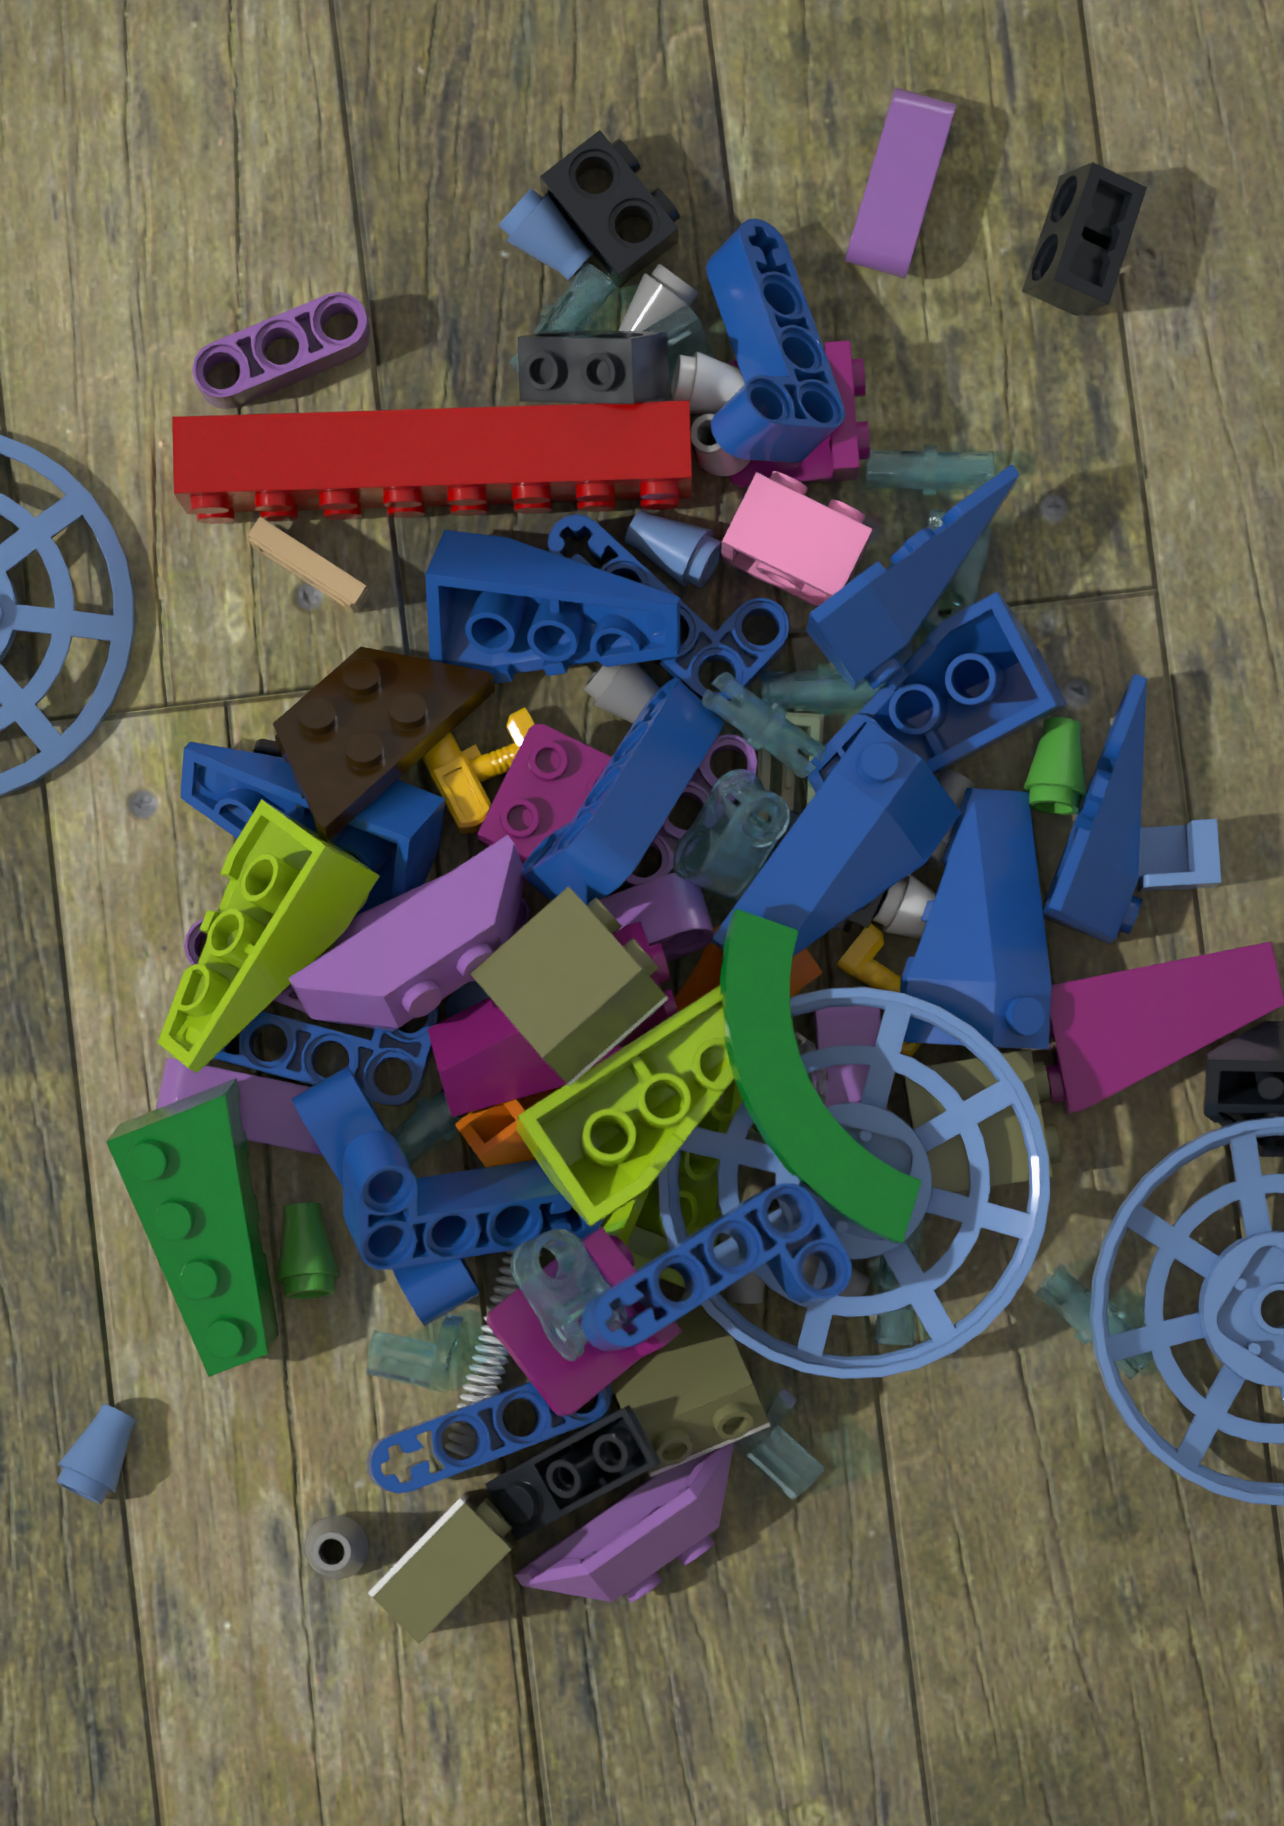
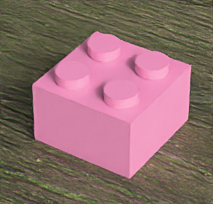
[720,471,873,608]

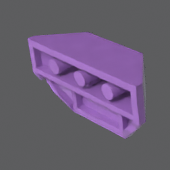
[289,835,526,1031]
[515,1442,734,1603]

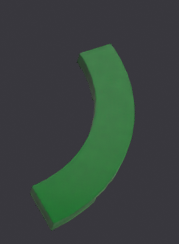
[720,909,922,1244]

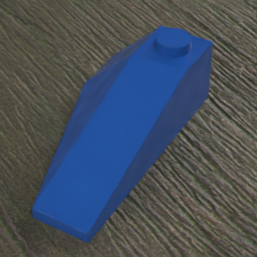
[180,741,445,916]

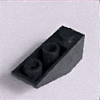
[485,1405,662,1541]

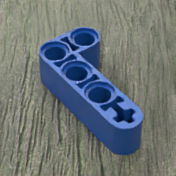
[706,218,845,463]
[548,514,789,709]
[521,678,724,905]
[213,1006,441,1107]
[292,1066,481,1326]
[343,1131,604,1270]
[582,1183,852,1351]
[366,1381,612,1494]

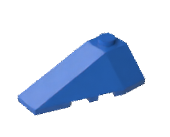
[806,464,1020,691]
[425,530,680,684]
[803,592,1068,793]
[1042,674,1147,944]
[710,721,961,958]
[900,788,1052,1049]

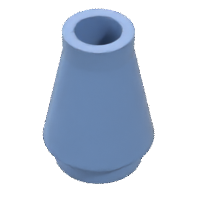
[498,188,593,280]
[625,509,722,588]
[56,1403,137,1505]

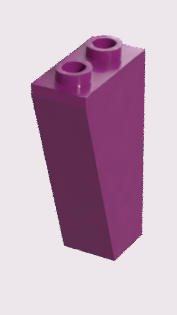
[427,921,678,1117]
[1045,941,1284,1115]

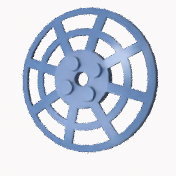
[0,435,135,797]
[658,987,1050,1379]
[1090,1116,1284,1506]

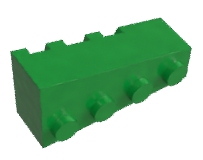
[106,1078,279,1377]

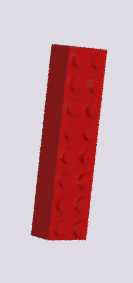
[172,401,692,524]

